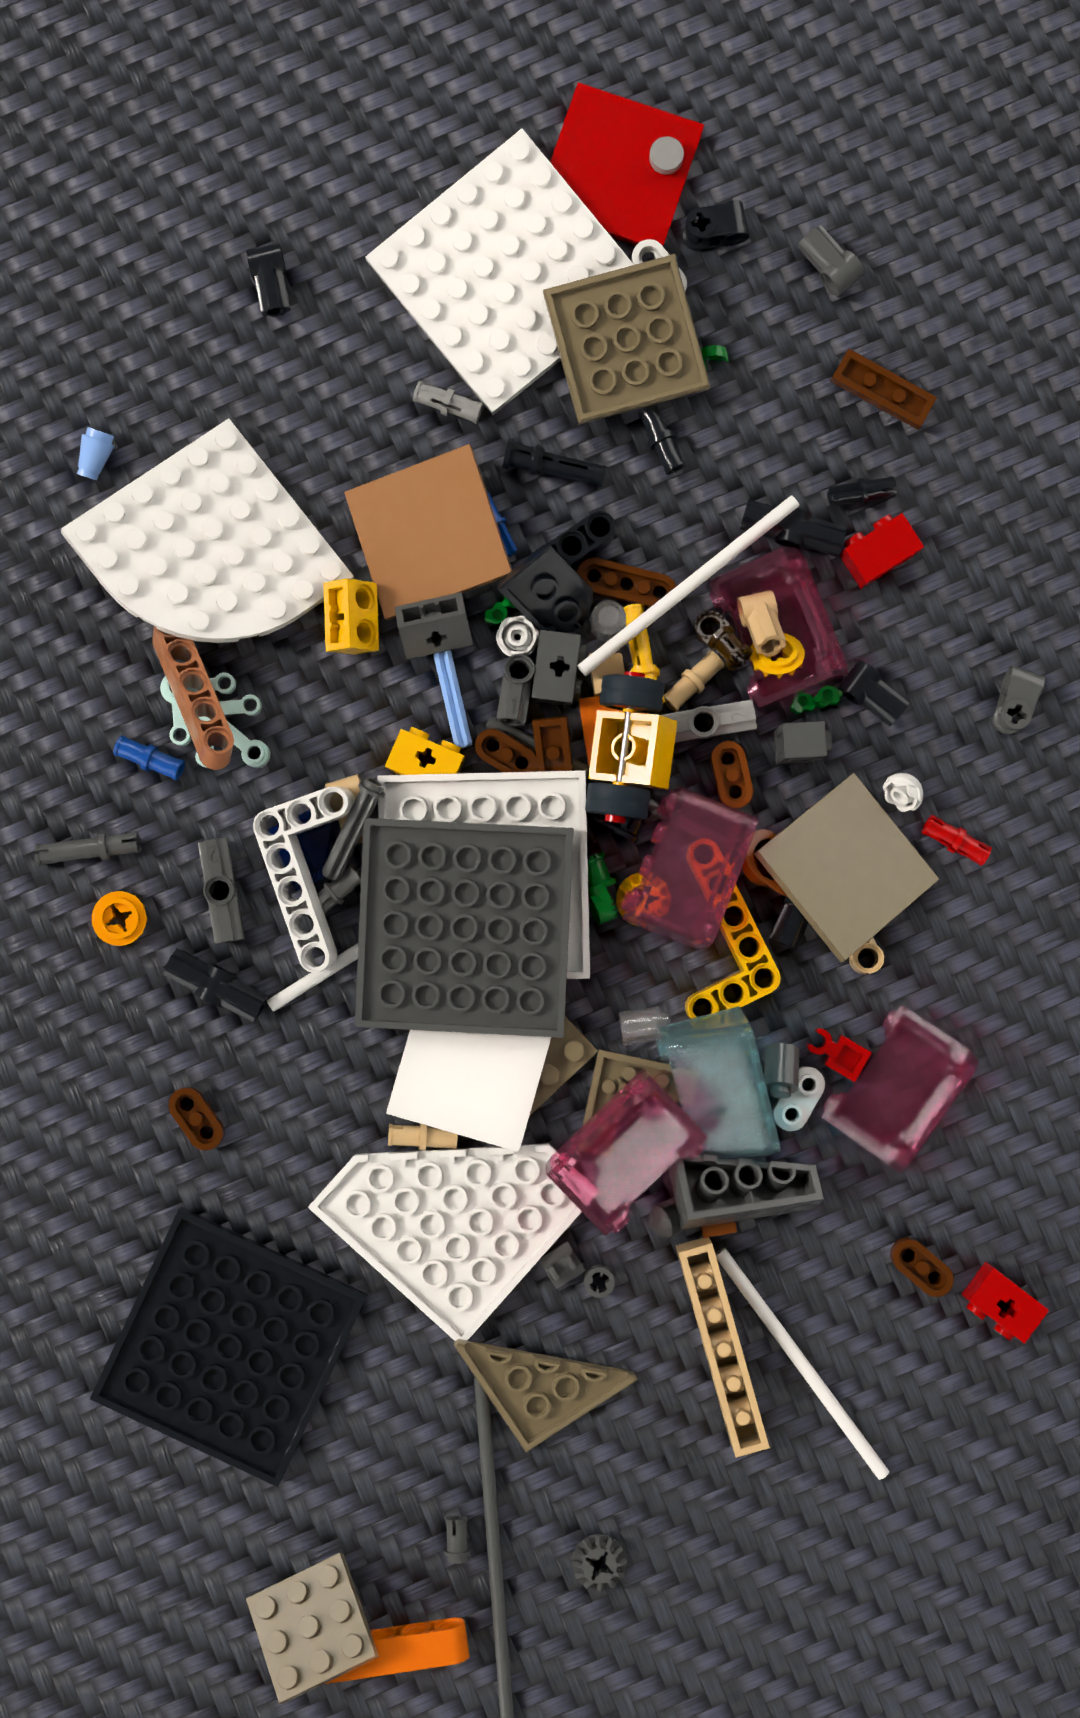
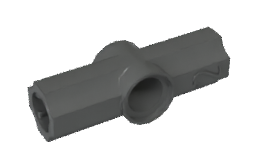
[198,838,246,944]

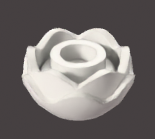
[496,616,539,657]
[883,773,923,812]

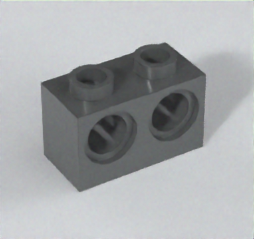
[774,721,832,765]

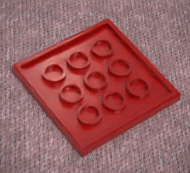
[550,82,705,247]

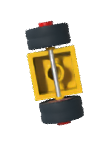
[585,671,677,824]

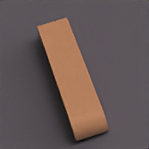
[152,626,234,770]

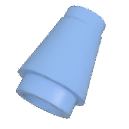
[77,427,115,481]

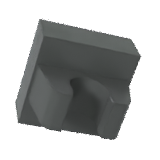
[539,1240,586,1289]

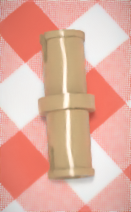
[663,650,725,712]
[388,1123,458,1150]

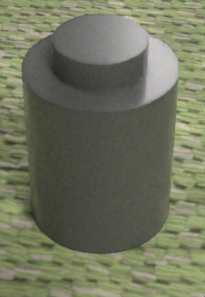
[764,1043,799,1098]

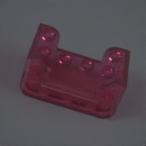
[621,786,758,949]

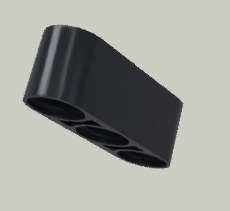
[547,511,615,569]

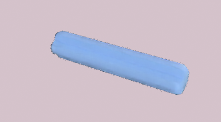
[433,650,472,749]

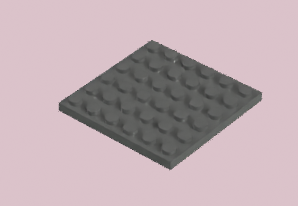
[355,818,574,1038]

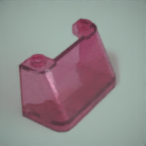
[709,547,848,708]
[822,1004,979,1173]
[545,1069,709,1236]

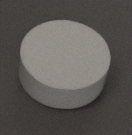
[649,136,684,175]

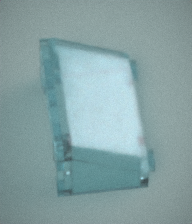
[656,1006,781,1158]

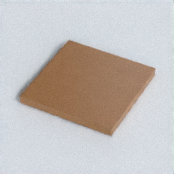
[344,444,512,621]

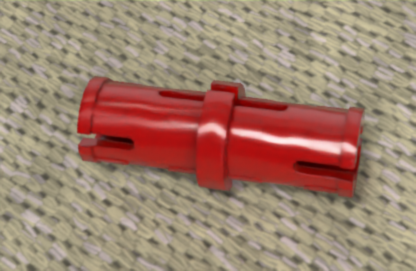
[921,814,992,866]

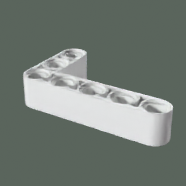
[253,786,355,973]

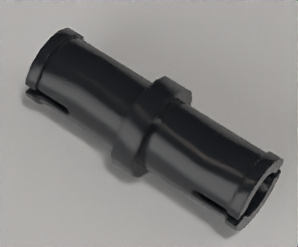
[638,404,685,475]

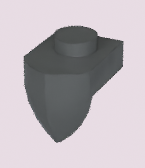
[649,1197,687,1239]

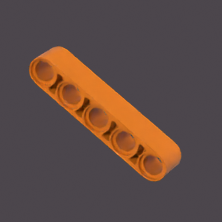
[325,1617,470,1684]

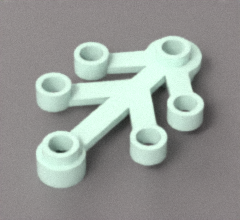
[160,673,270,768]

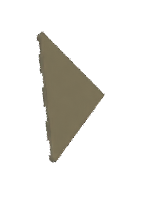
[454,1339,638,1452]

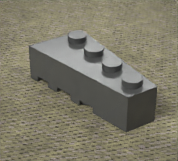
[667,1151,824,1230]

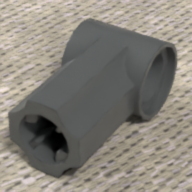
[798,225,865,297]
[496,654,535,727]

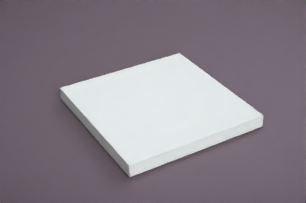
[386,1030,552,1152]

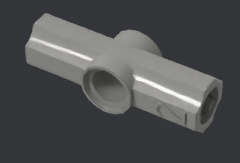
[661,700,757,743]

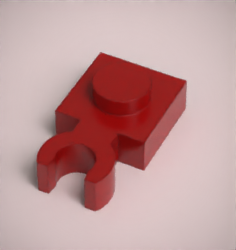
[806,1028,872,1082]

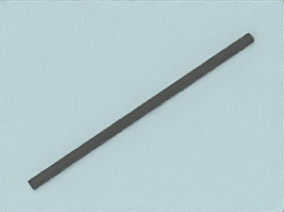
[474,1377,514,1718]

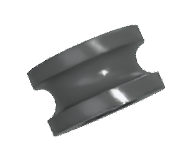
[584,1264,615,1298]

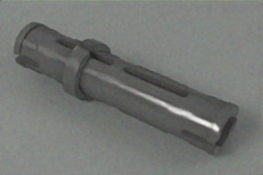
[34,831,142,866]

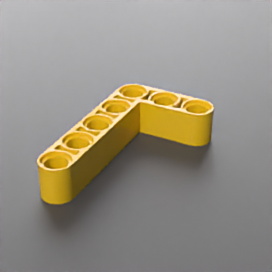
[685,839,781,1024]

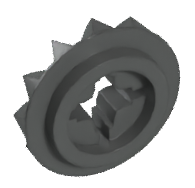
[572,1534,627,1593]

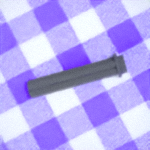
[322,777,385,881]

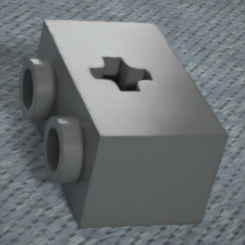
[395,592,473,659]
[532,630,586,707]

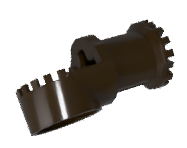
[695,610,753,670]

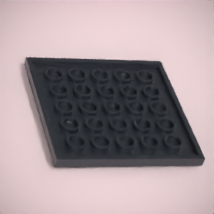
[90,1207,367,1487]

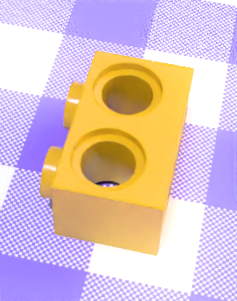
[323,578,379,655]

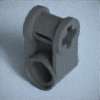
[993,665,1045,735]

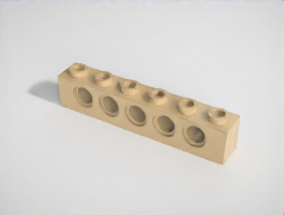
[675,1237,770,1458]

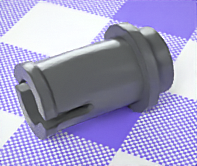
[444,1515,471,1564]

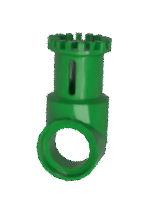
[587,851,617,925]

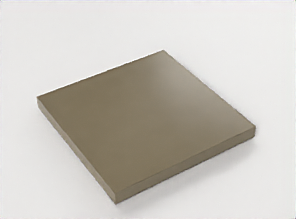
[543,254,710,425]
[754,773,939,962]

